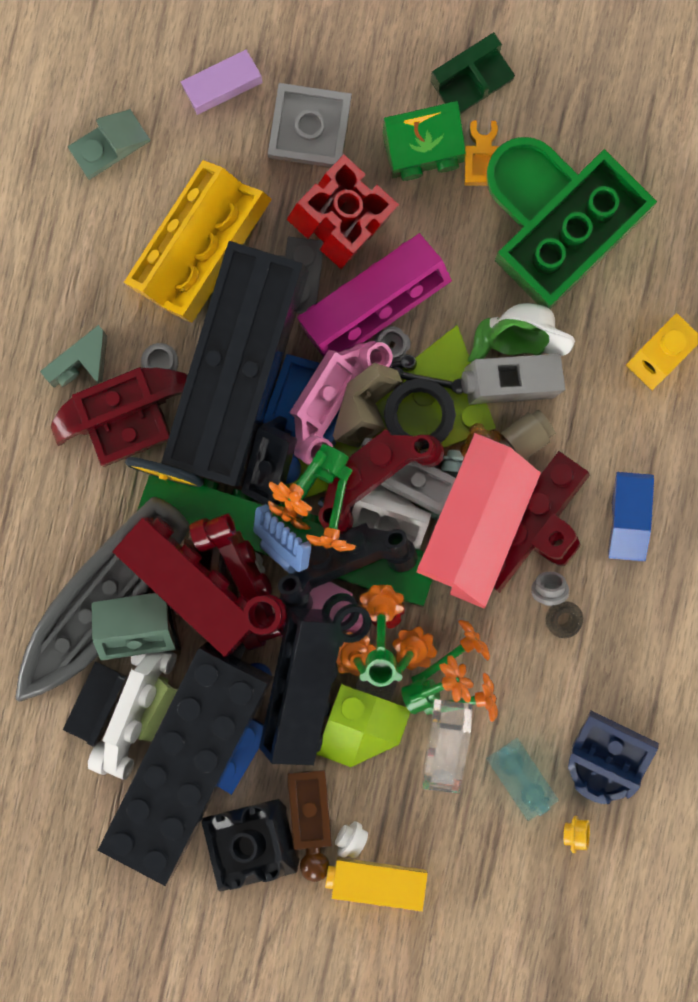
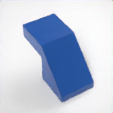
[608,472,654,561]

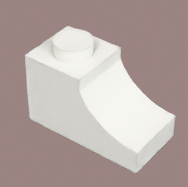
[352,485,431,550]

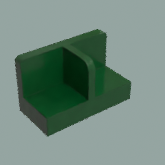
[430,32,515,114]

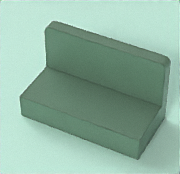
[92,593,175,660]

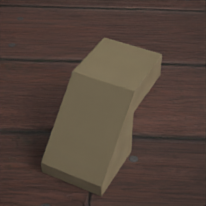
[333,363,403,448]

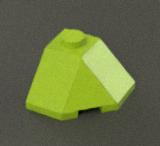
[316,684,410,767]

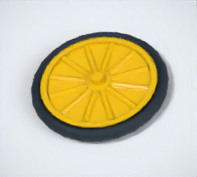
[125,457,204,487]

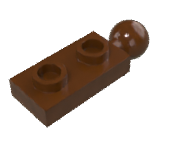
[287,770,332,882]

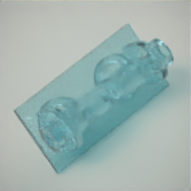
[486,738,559,821]

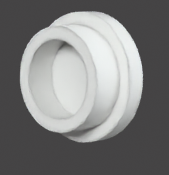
[335,821,368,859]

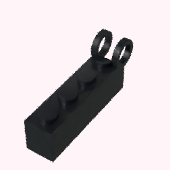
[259,593,371,766]

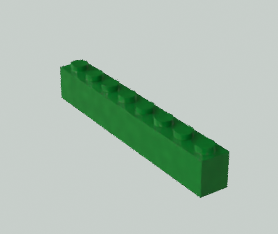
[137,474,433,607]

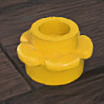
[564,816,590,854]

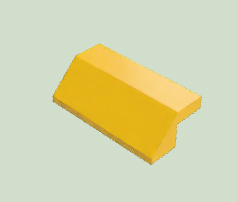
[123,160,272,323]

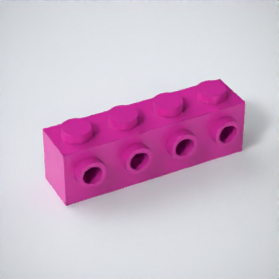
[297,233,452,358]

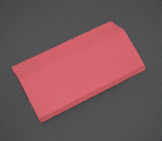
[417,433,541,609]

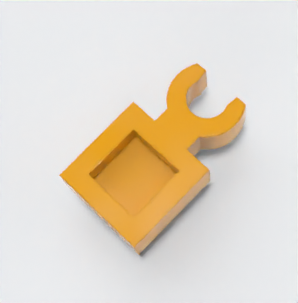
[464,120,499,186]

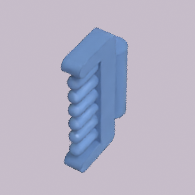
[253,504,311,574]

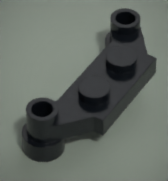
[278,523,418,613]

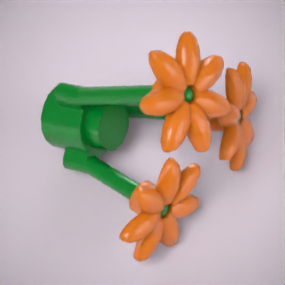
[268,444,356,552]
[401,620,498,722]

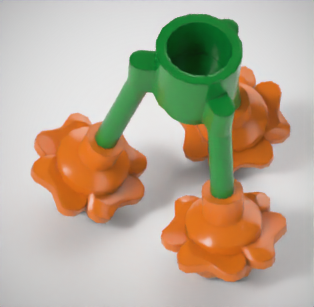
[336,585,437,687]

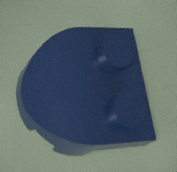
[568,710,659,804]

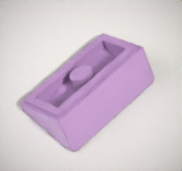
[180,50,263,115]

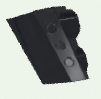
[201,799,300,892]

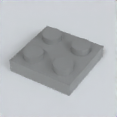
[268,83,352,167]

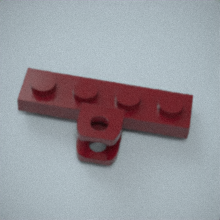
[493,451,590,593]

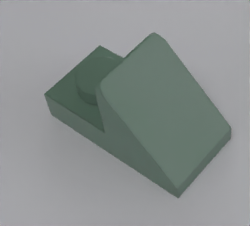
[67,109,150,180]
[40,325,107,388]

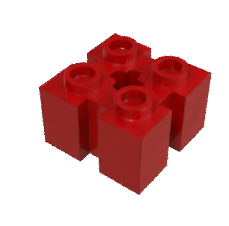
[286,154,399,269]

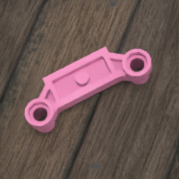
[290,341,393,465]

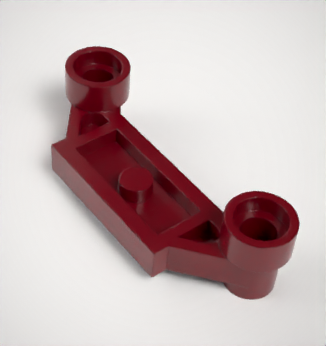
[318,429,444,534]
[189,513,284,651]

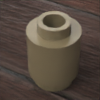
[499,410,555,460]

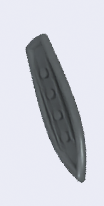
[15,497,190,702]

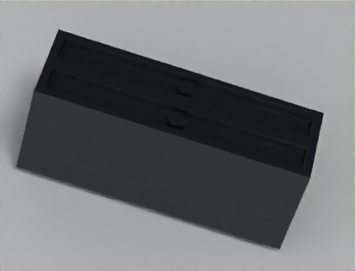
[161,241,309,486]

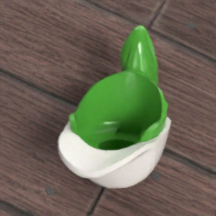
[468,303,575,363]

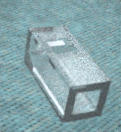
[422,699,473,794]

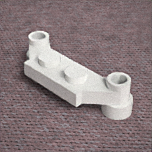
[88,651,177,780]

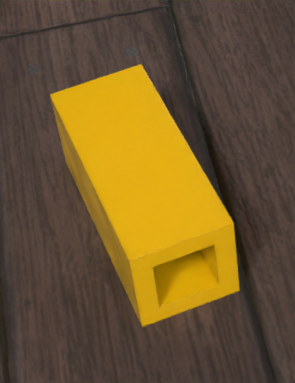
[325,857,428,912]

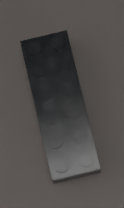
[97,642,274,886]

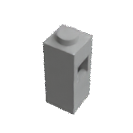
[461,354,566,405]

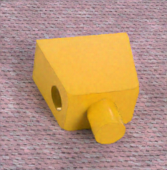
[626,313,698,391]

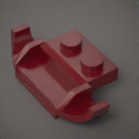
[51,367,188,467]

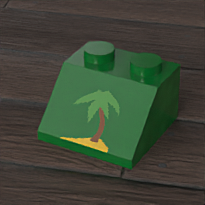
[383,101,466,181]

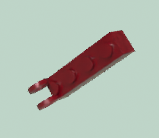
[112,517,287,657]

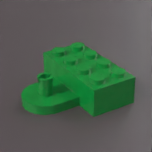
[486,137,657,309]

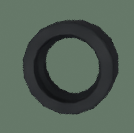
[384,378,456,450]

